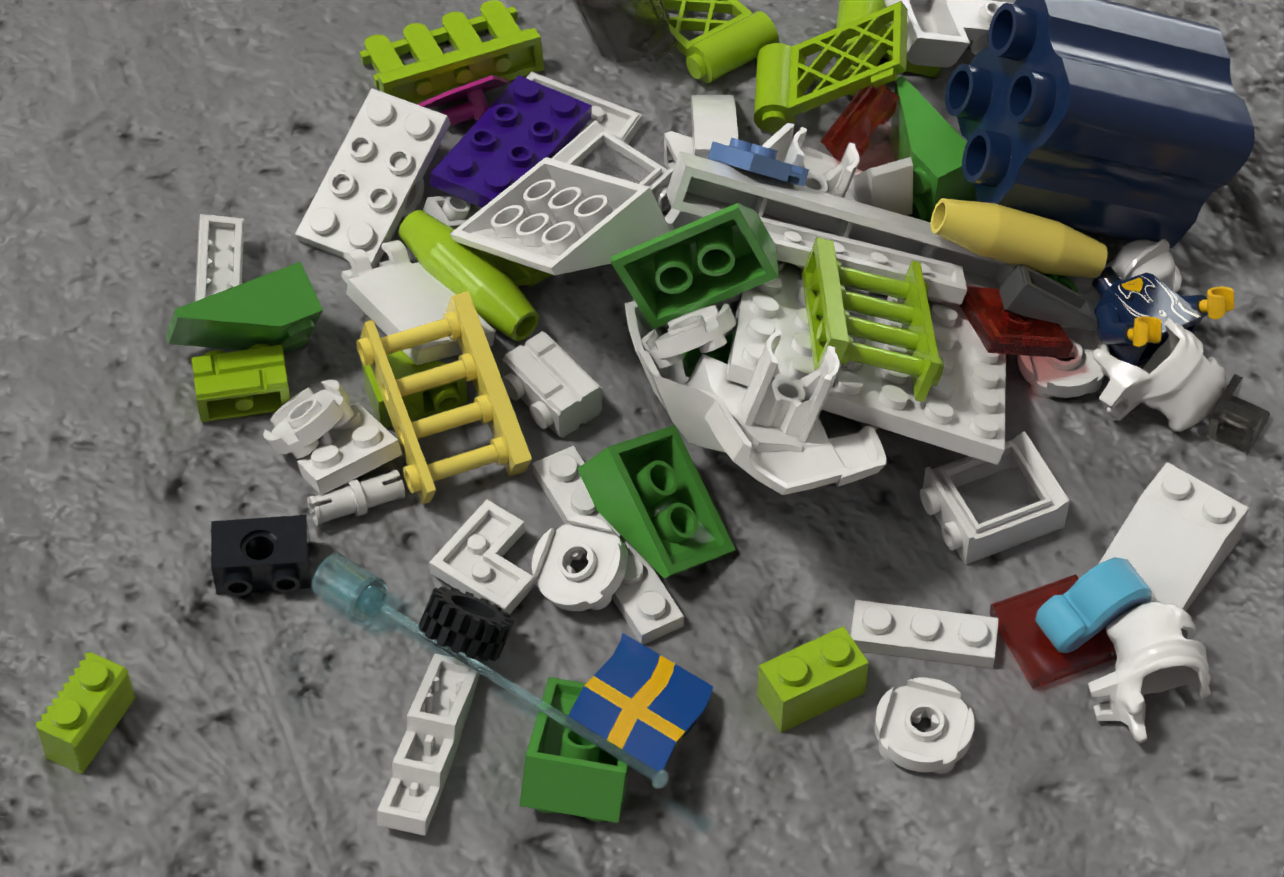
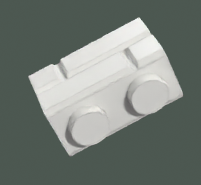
[502,331,602,438]

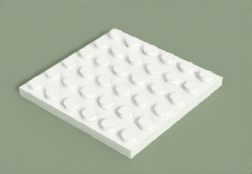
[725,260,1006,465]

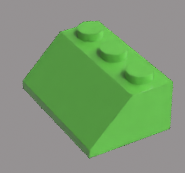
[611,203,779,329]

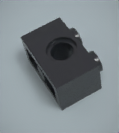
[211,515,312,596]

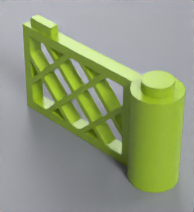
[615,0,779,83]
[754,1,908,134]

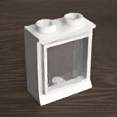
[551,120,674,212]
[920,431,1070,565]

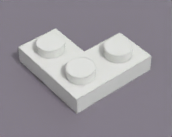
[297,402,402,495]
[429,499,534,614]

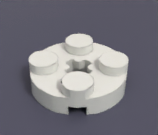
[642,304,736,369]
[1018,320,1110,398]
[263,380,354,459]
[531,515,628,611]
[874,677,975,774]

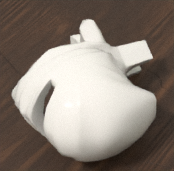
[1092,318,1226,432]
[1088,602,1211,743]

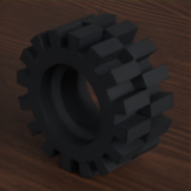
[418,587,514,661]

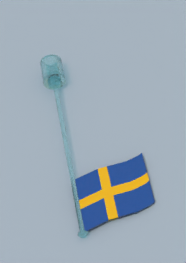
[312,553,713,788]

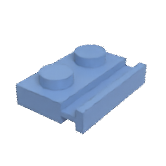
[708,137,809,187]

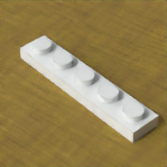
[759,216,967,305]
[532,446,684,645]

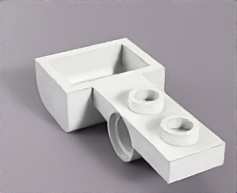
[883,0,1013,67]

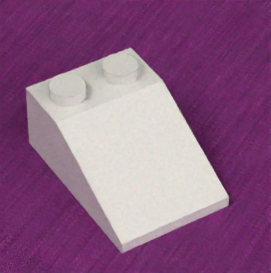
[1099,462,1249,611]

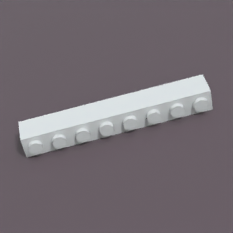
[666,151,1015,301]

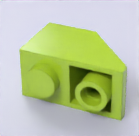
[362,351,468,428]

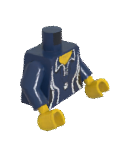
[1092,267,1234,367]

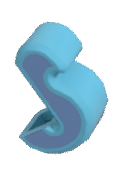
[1035,557,1152,653]

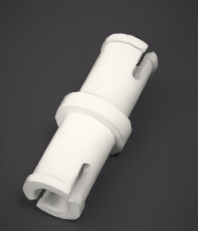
[307,469,405,526]

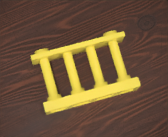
[356,291,532,505]

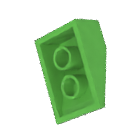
[890,75,976,223]
[165,261,323,352]
[577,425,736,579]
[519,677,631,823]

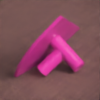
[417,75,509,126]

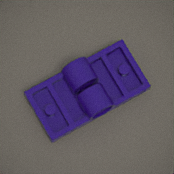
[430,75,592,208]

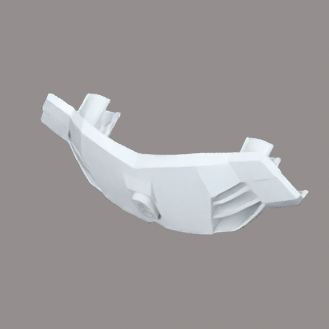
[624,123,887,495]

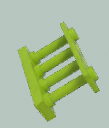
[802,237,944,402]

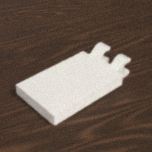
[341,240,495,365]

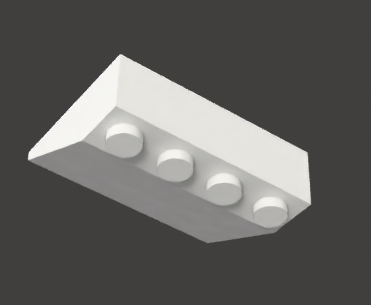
[450,157,671,275]

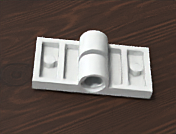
[295,88,451,269]

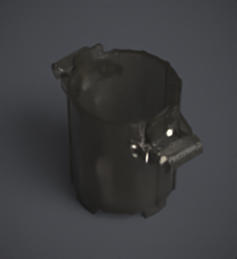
[573,0,679,63]

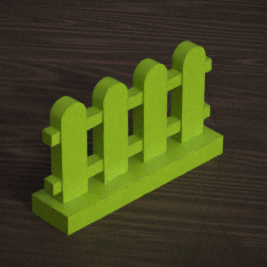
[359,0,544,104]

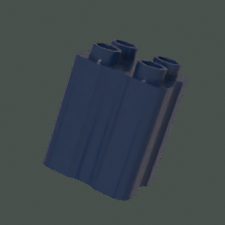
[945,0,1255,249]

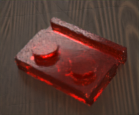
[820,84,900,162]

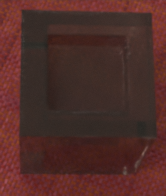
[1206,374,1270,456]

